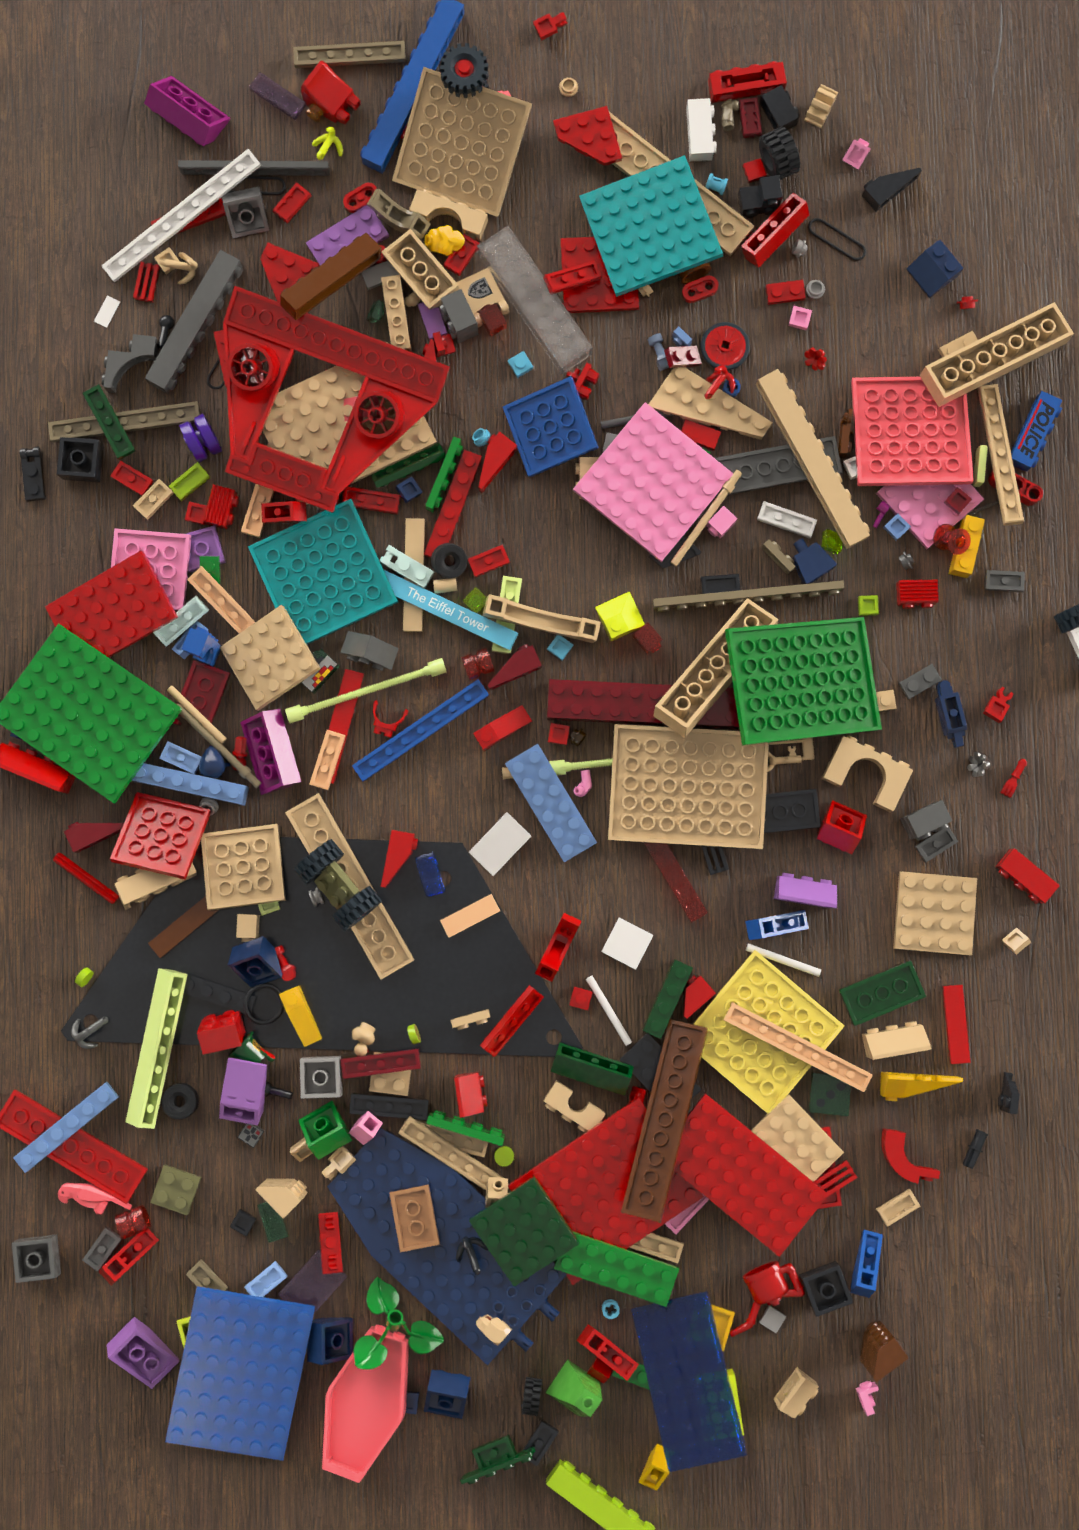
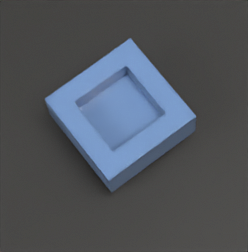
[672,327,692,347]
[883,513,911,541]

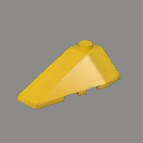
[880,1072,963,1101]

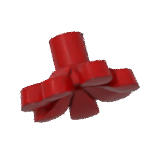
[804,347,827,371]

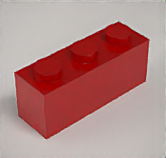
[995,848,1060,904]

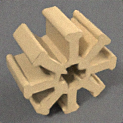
[804,84,838,128]

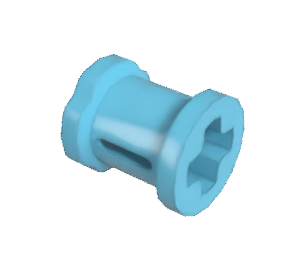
[705,173,728,195]

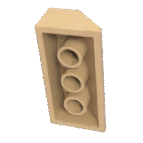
[381,229,459,310]

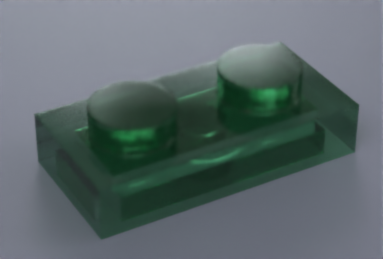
[257,1201,289,1243]

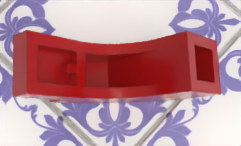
[535,913,581,982]
[881,1128,940,1184]

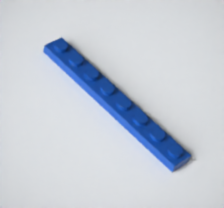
[352,679,489,782]

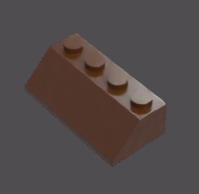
[860,1320,909,1382]

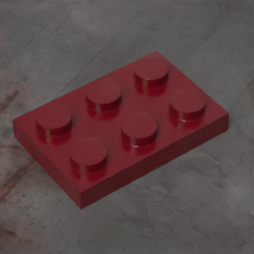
[177,660,231,724]

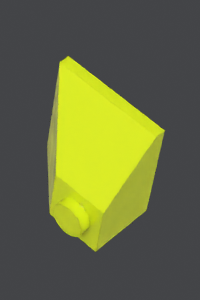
[595,592,646,642]

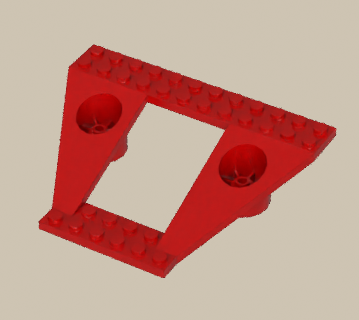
[223,286,450,512]

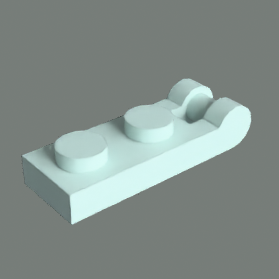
[379,545,434,589]

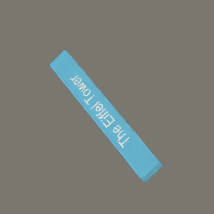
[384,570,519,650]

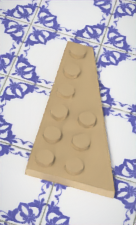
[649,367,772,440]

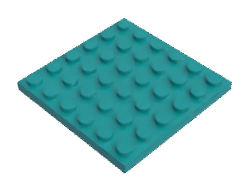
[579,155,723,297]
[248,499,398,645]

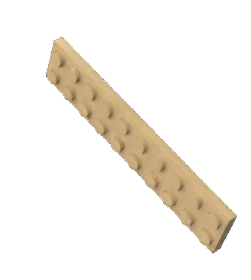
[609,112,754,257]
[285,793,415,980]

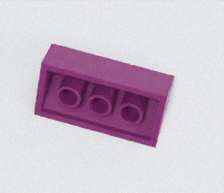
[144,76,230,146]
[240,709,301,795]

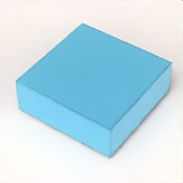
[547,635,573,661]

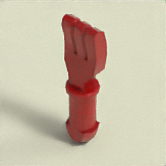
[1000,759,1027,798]

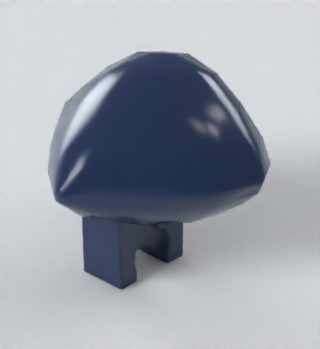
[199,746,230,778]

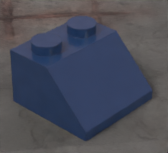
[906,240,963,298]
[228,936,283,988]
[307,1317,353,1365]
[424,1370,470,1419]

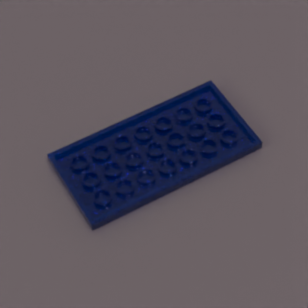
[631,1291,747,1472]

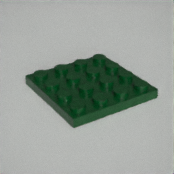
[469,1176,580,1287]

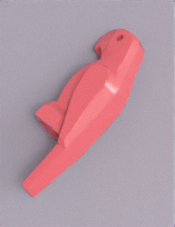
[58,1183,132,1215]

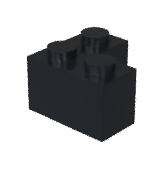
[738,175,783,218]

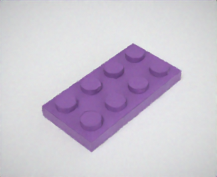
[306,205,389,265]

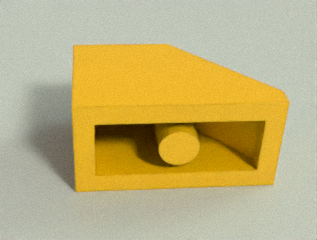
[639,1444,675,1491]

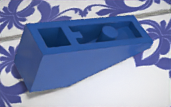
[745,910,809,940]
[850,1230,883,1298]

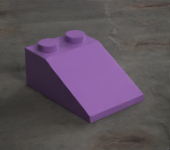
[107,1317,180,1389]

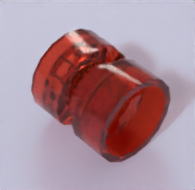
[461,648,495,680]
[115,1205,151,1239]

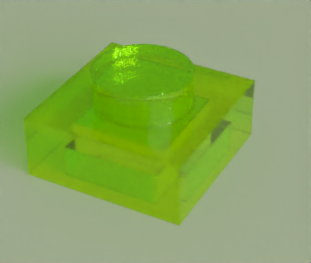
[821,529,842,554]
[463,587,487,614]

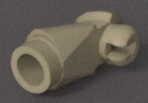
[721,99,739,131]

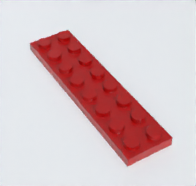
[0,1090,148,1204]

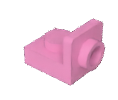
[843,138,871,169]
[855,1381,879,1416]

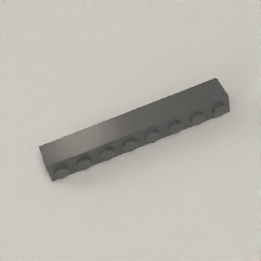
[145,250,243,394]

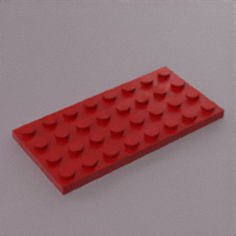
[674,1093,829,1257]

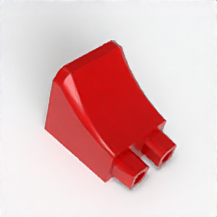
[301,61,361,125]

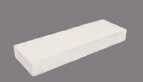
[757,501,817,539]

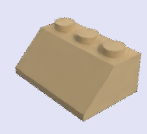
[862,1021,931,1060]
[255,1179,308,1218]

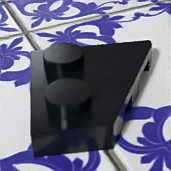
[998,1072,1020,1114]

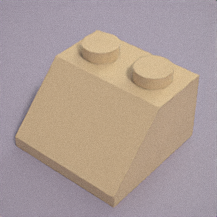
[774,1367,819,1419]

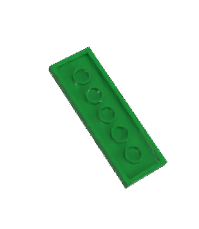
[554,1231,679,1307]

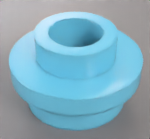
[472,428,490,447]

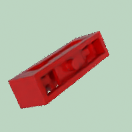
[708,61,787,103]

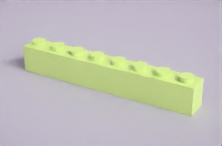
[126,968,188,1129]

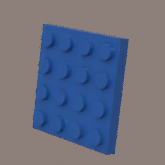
[503,376,599,477]

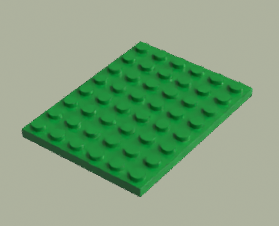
[725,617,882,746]
[0,623,182,804]

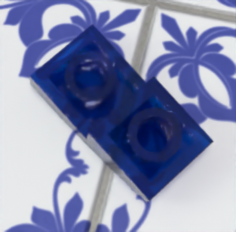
[415,852,445,897]

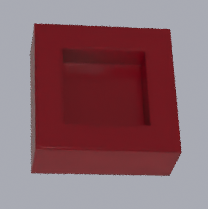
[944,487,972,515]

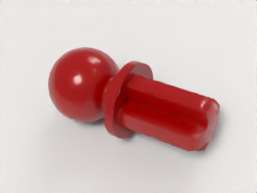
[231,736,248,771]

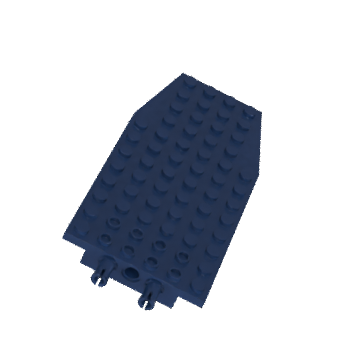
[328,1127,567,1365]

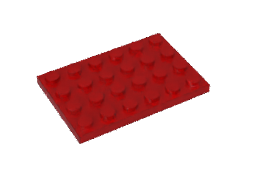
[45,550,178,658]

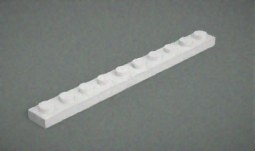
[102,149,261,282]

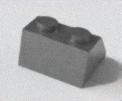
[223,187,269,238]

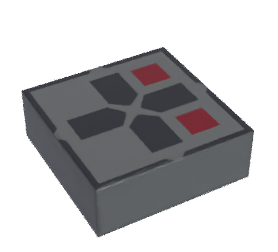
[237,1124,265,1148]

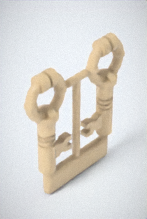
[767,738,814,772]

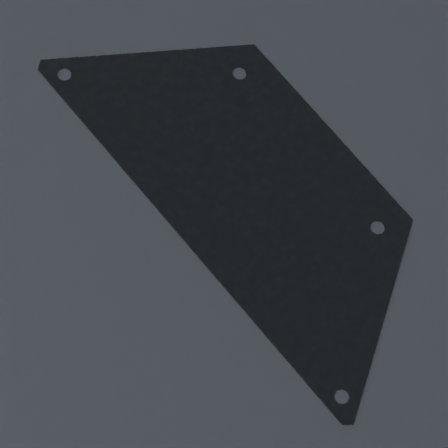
[61,837,583,1057]

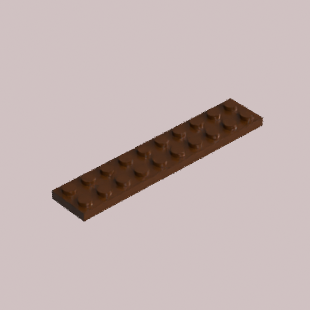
[621,1019,708,1223]

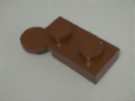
[838,408,854,458]

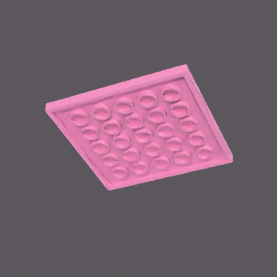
[573,402,733,562]

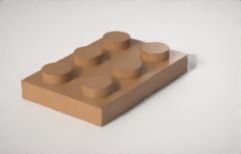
[390,1184,440,1252]

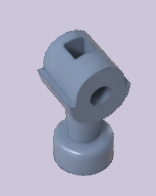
[647,333,669,371]

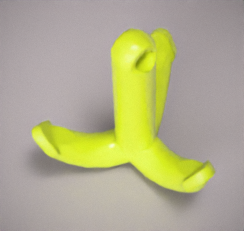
[312,127,343,160]

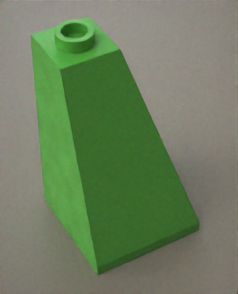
[545,1359,602,1417]

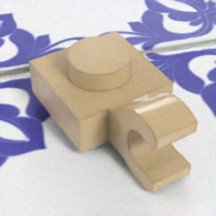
[322,1146,356,1181]

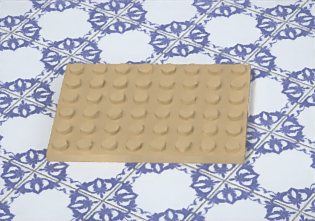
[262,342,437,505]
[608,724,769,849]

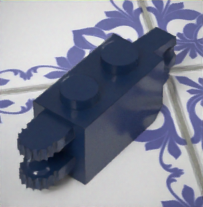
[935,680,967,748]

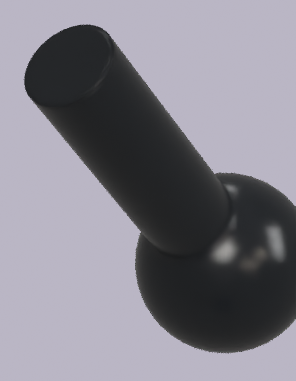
[158,315,174,349]
[265,1081,293,1100]

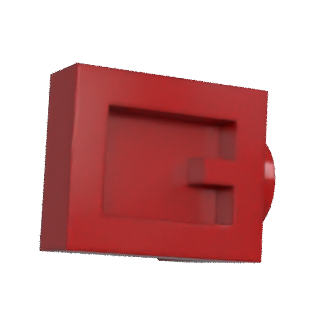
[432,331,455,357]

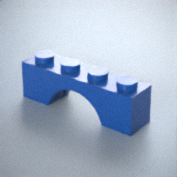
[182,627,221,667]

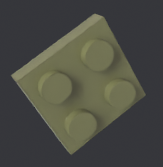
[150,1164,201,1215]

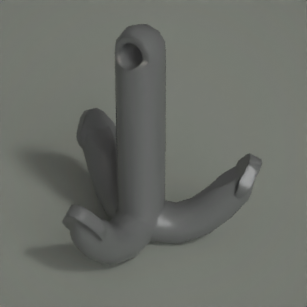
[71,1017,109,1049]

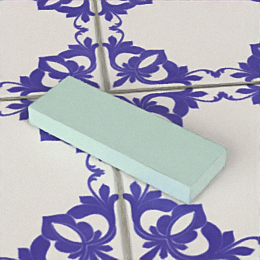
[153,595,209,647]

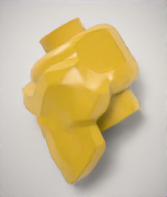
[424,225,465,256]

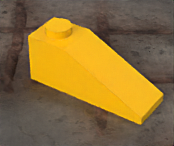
[279,986,322,1047]

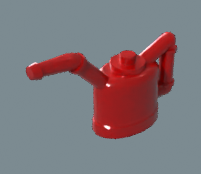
[729,1261,805,1337]

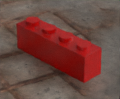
[741,193,810,268]

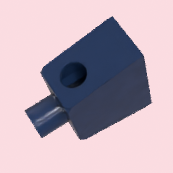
[792,538,837,584]

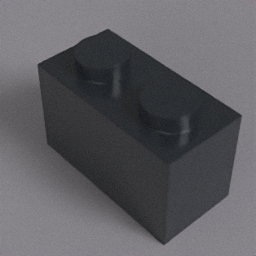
[760,85,800,130]

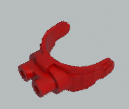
[373,700,408,738]

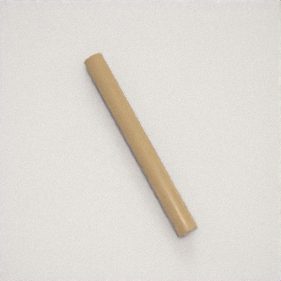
[167,686,227,744]

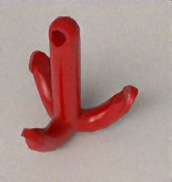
[704,365,735,400]

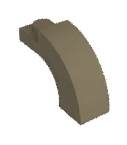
[366,189,431,240]

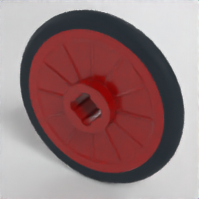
[701,322,750,370]

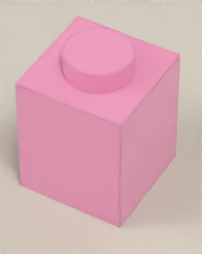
[707,506,738,539]
[349,1111,383,1145]

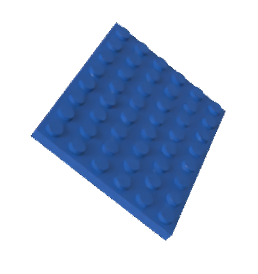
[165,1286,315,1461]

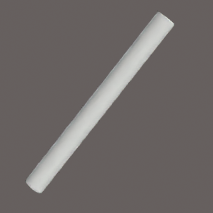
[746,943,821,977]
[586,975,632,1046]

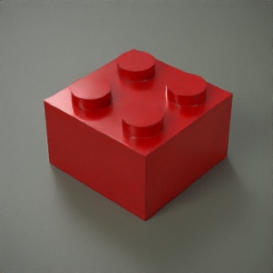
[197,1010,246,1055]

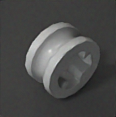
[309,887,324,907]

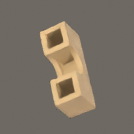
[544,1080,606,1133]

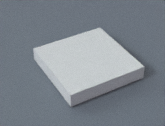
[601,918,653,969]

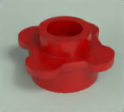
[957,296,978,309]

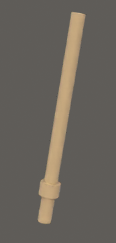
[670,470,742,567]

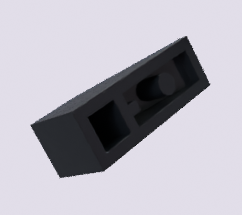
[862,168,922,212]

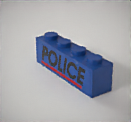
[1011,391,1062,472]

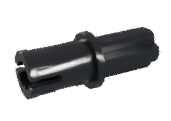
[963,1129,989,1169]

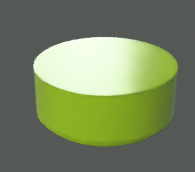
[75,968,94,987]
[494,1146,514,1166]

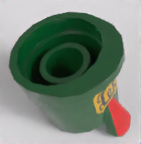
[228,1031,275,1063]

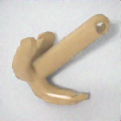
[160,252,198,284]

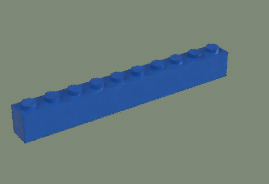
[360,0,465,174]

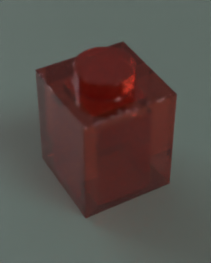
[479,303,507,337]
[633,622,663,654]

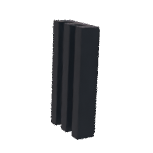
[701,845,729,875]

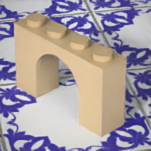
[821,735,913,812]

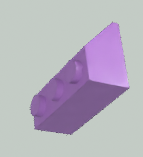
[773,873,837,908]

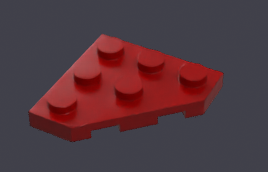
[553,106,622,166]
[260,242,320,302]

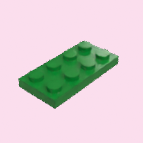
[426,1110,505,1146]

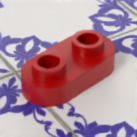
[343,183,377,213]
[682,276,718,303]

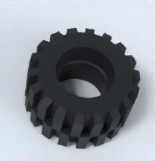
[759,127,800,180]

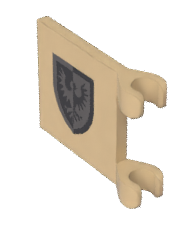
[456,268,509,327]

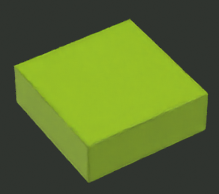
[858,595,879,616]

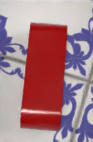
[988,472,1043,506]

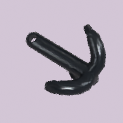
[456,1236,488,1275]

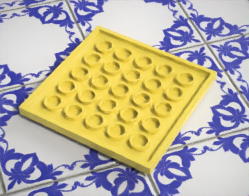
[693,950,844,1114]

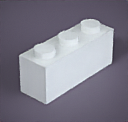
[686,98,717,161]

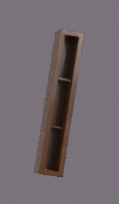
[280,233,382,320]

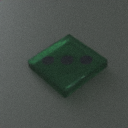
[809,1073,851,1116]

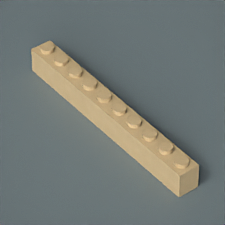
[756,369,870,550]

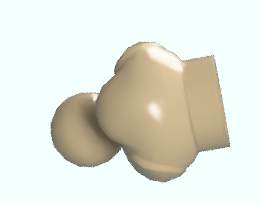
[352,1022,376,1056]

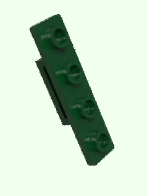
[460,1435,536,1485]

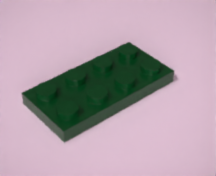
[839,960,926,1026]

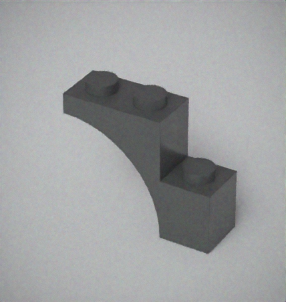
[102,334,159,393]

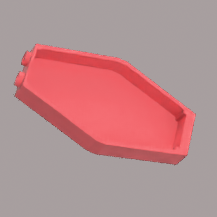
[322,1325,409,1483]

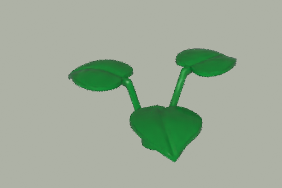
[354,1277,444,1370]

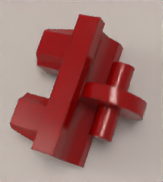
[566,363,599,400]

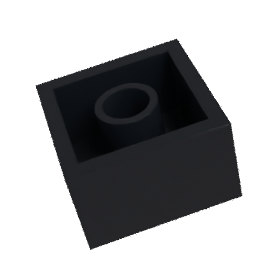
[57,437,104,483]
[799,1261,853,1317]

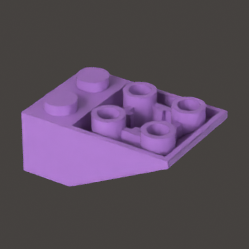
[219,1058,267,1125]

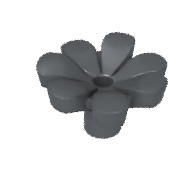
[967,752,990,777]

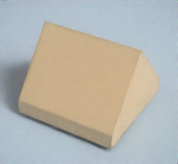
[290,1138,313,1162]

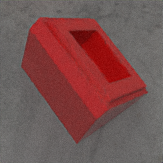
[587,1357,613,1384]

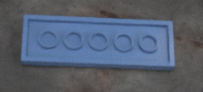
[505,744,597,862]

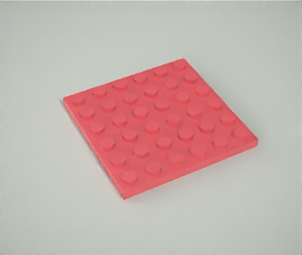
[851,377,973,486]

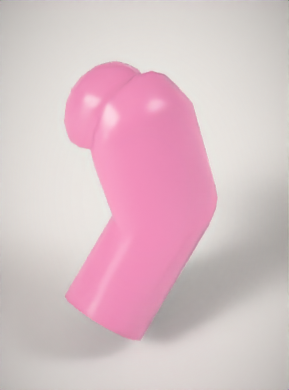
[573,770,592,797]

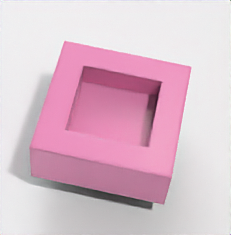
[788,306,812,330]

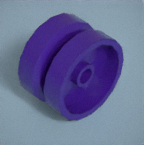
[179,413,222,463]

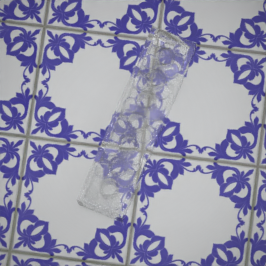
[477,225,593,375]

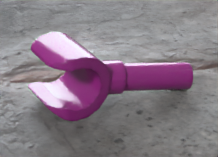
[873,501,889,529]

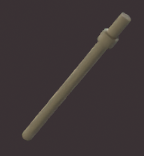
[177,703,261,788]

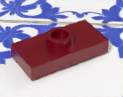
[738,98,762,138]

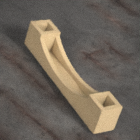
[482,594,601,643]

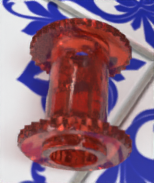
[933,524,971,555]

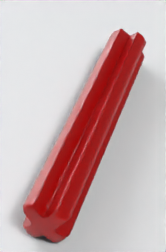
[53,853,119,904]

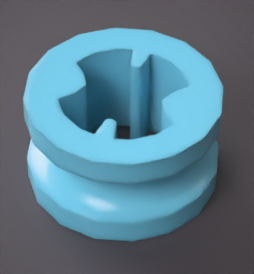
[601,1299,620,1319]

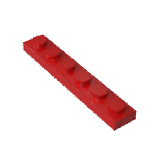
[424,450,482,558]

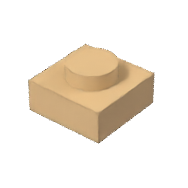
[154,247,180,275]
[876,690,896,712]
[1002,928,1031,955]

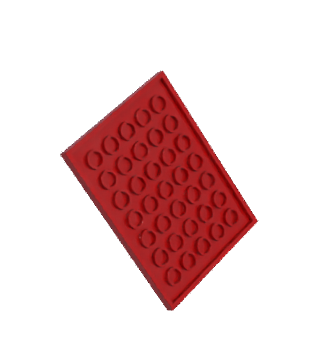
[508,1097,704,1285]

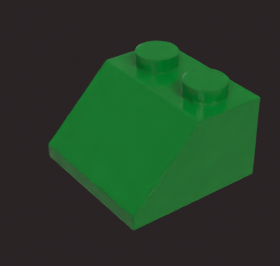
[299,1101,352,1160]

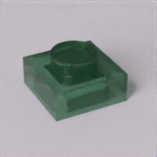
[366,300,385,323]

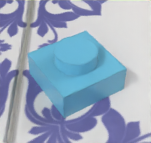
[508,351,533,378]

